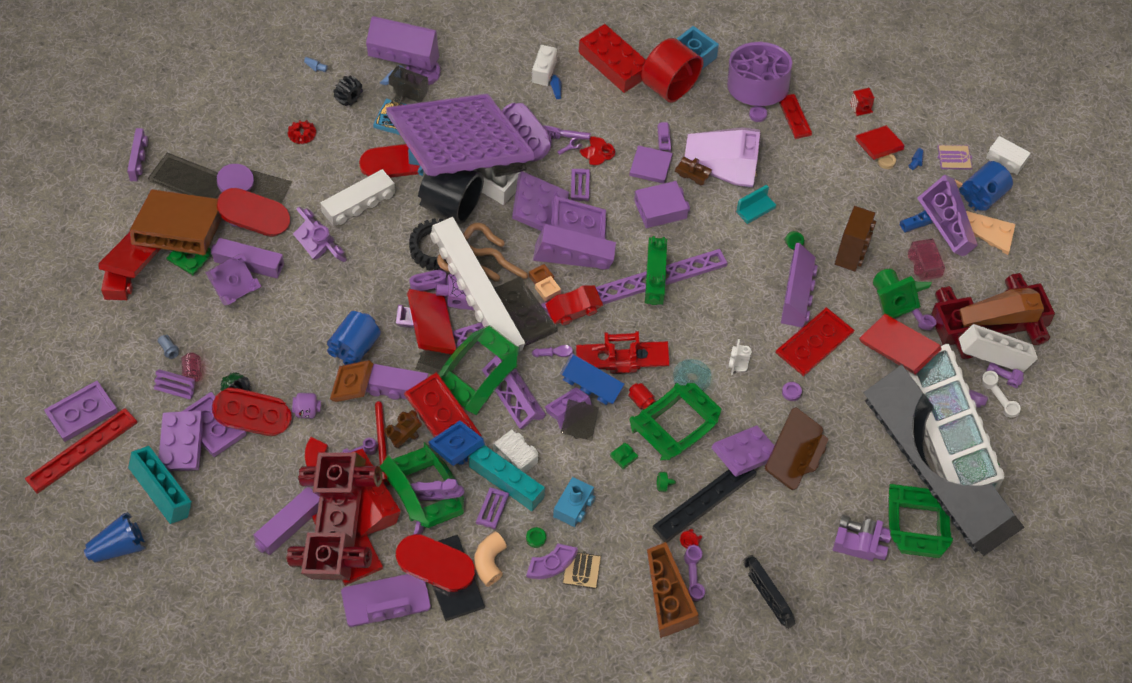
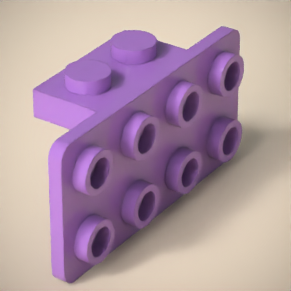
[341,574,431,627]

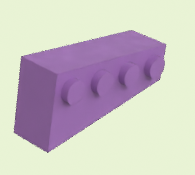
[918,175,978,256]
[533,224,616,269]

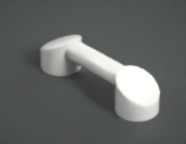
[982,371,1020,418]

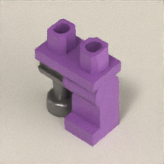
[832,514,891,562]

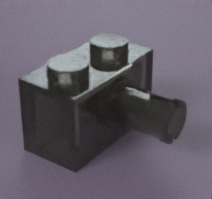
[389,66,429,106]

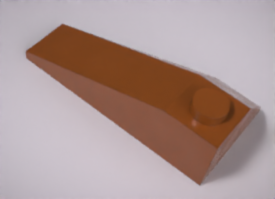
[959,288,1044,327]

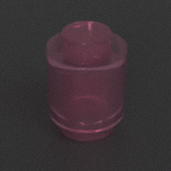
[181,353,202,382]

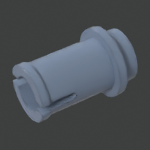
[158,335,179,359]

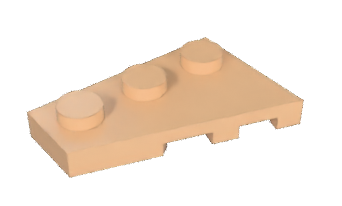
[966,211,1015,255]

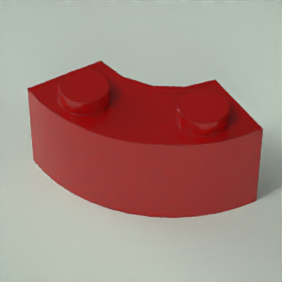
[545,285,603,325]

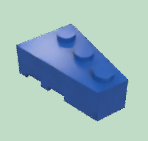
[560,353,624,405]

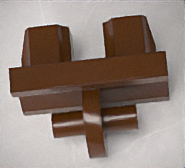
[675,156,712,186]
[384,410,422,448]

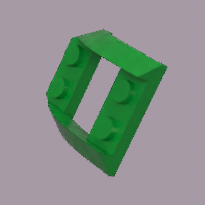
[438,325,520,415]
[629,383,722,460]
[380,442,464,528]
[888,484,953,558]

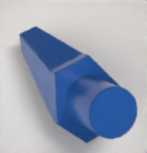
[550,75,561,99]
[908,148,924,170]

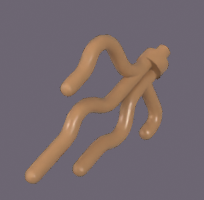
[437,223,528,281]

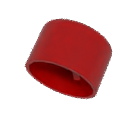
[641,38,703,103]

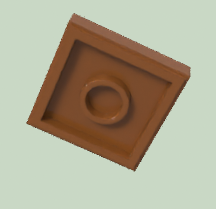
[330,360,373,402]

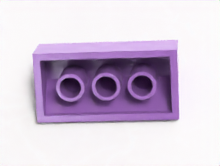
[366,16,439,70]
[781,243,818,327]

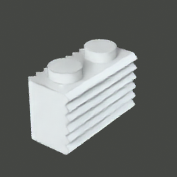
[532,45,557,86]
[986,136,1031,175]
[493,429,538,473]

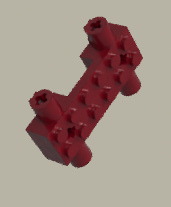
[931,273,1055,359]
[286,452,382,580]

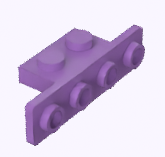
[293,207,347,262]

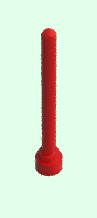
[375,401,391,486]

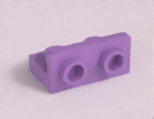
[545,387,593,431]

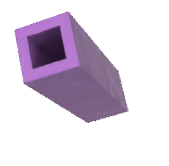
[211,238,284,278]
[254,487,319,555]

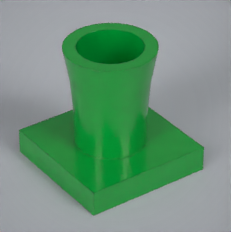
[873,269,921,318]

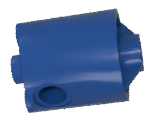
[959,161,1013,211]
[327,311,381,365]

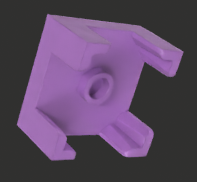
[205,253,262,305]

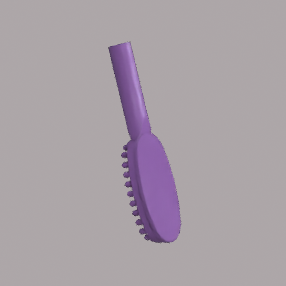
[543,125,590,140]

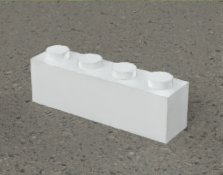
[320,169,395,227]
[959,324,1038,372]

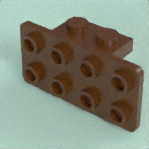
[765,407,829,490]

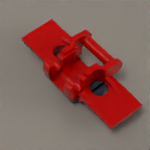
[576,331,669,373]

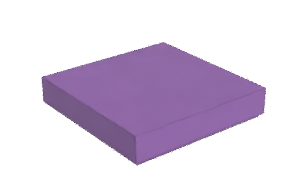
[629,145,673,184]

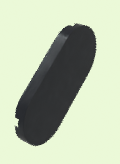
[743,555,795,629]

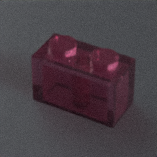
[908,238,945,281]

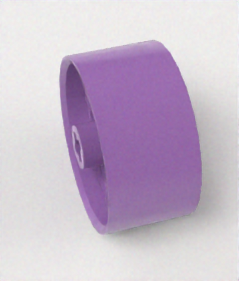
[727,42,792,106]

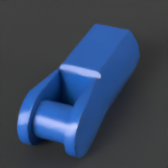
[900,210,933,233]

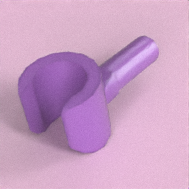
[557,138,582,155]

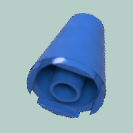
[84,512,146,562]

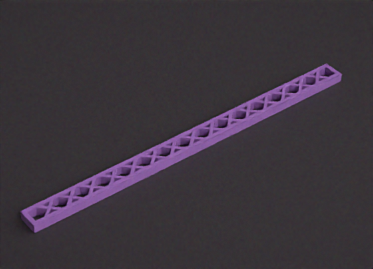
[452,249,727,349]

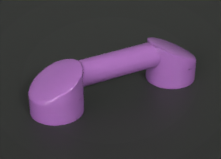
[911,308,936,330]
[684,545,705,601]

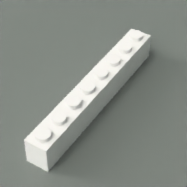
[430,217,525,351]

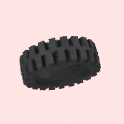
[409,218,463,271]

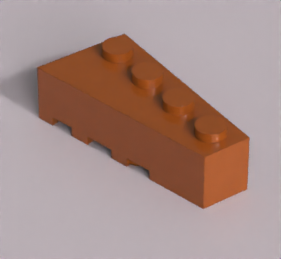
[647,542,699,638]

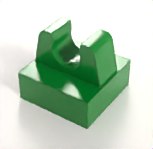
[610,443,638,469]

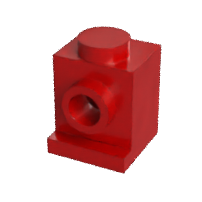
[850,88,875,116]

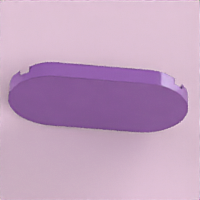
[502,103,551,162]

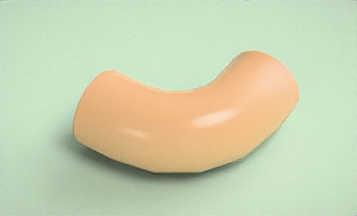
[474,531,507,587]

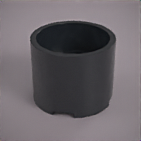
[418,170,484,224]

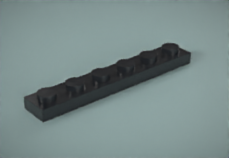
[652,469,757,543]

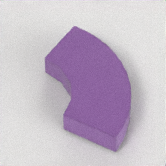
[526,544,578,579]

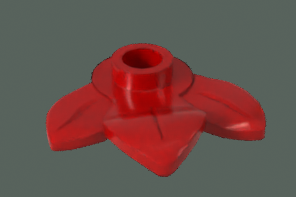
[579,136,615,165]

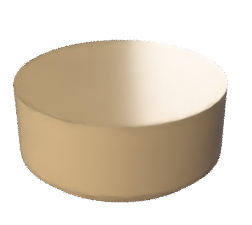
[878,154,896,169]

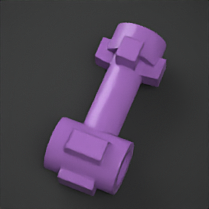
[986,362,1024,388]
[343,438,378,455]

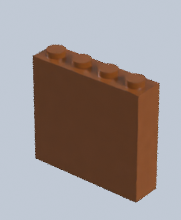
[130,189,222,255]

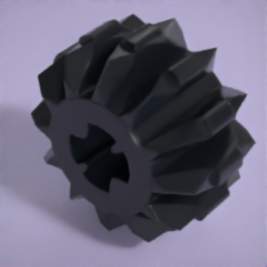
[333,76,363,106]

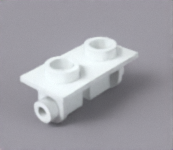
[729,339,752,375]

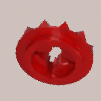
[287,120,316,144]

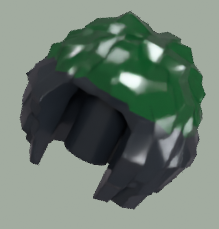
[220,372,252,391]

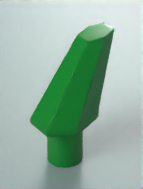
[915,281,932,292]

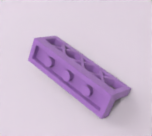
[482,355,546,429]

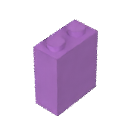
[634,181,690,228]

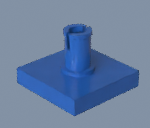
[429,421,485,466]

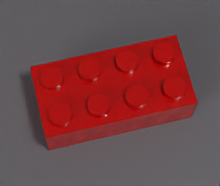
[578,24,646,93]

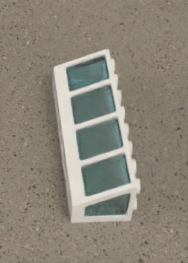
[907,344,1004,491]

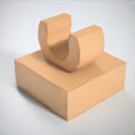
[535,276,561,301]

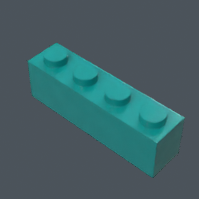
[469,445,545,511]
[128,446,192,524]

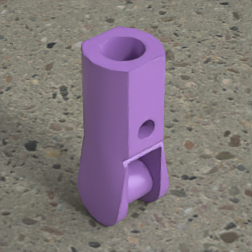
[657,122,671,152]

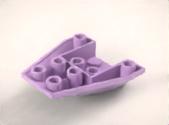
[685,127,760,188]

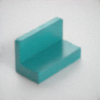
[736,185,776,224]

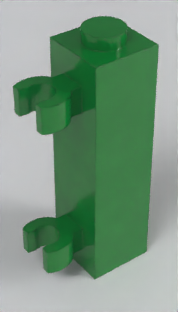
[644,236,667,305]

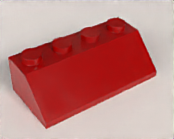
[353,448,401,538]

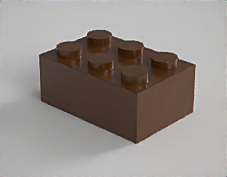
[834,206,877,272]

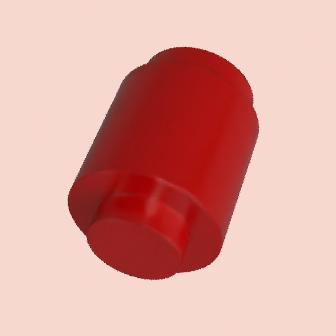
[628,383,656,410]

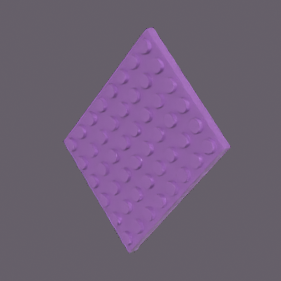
[386,94,534,176]

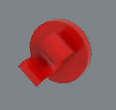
[680,529,702,549]

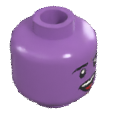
[292,392,321,419]

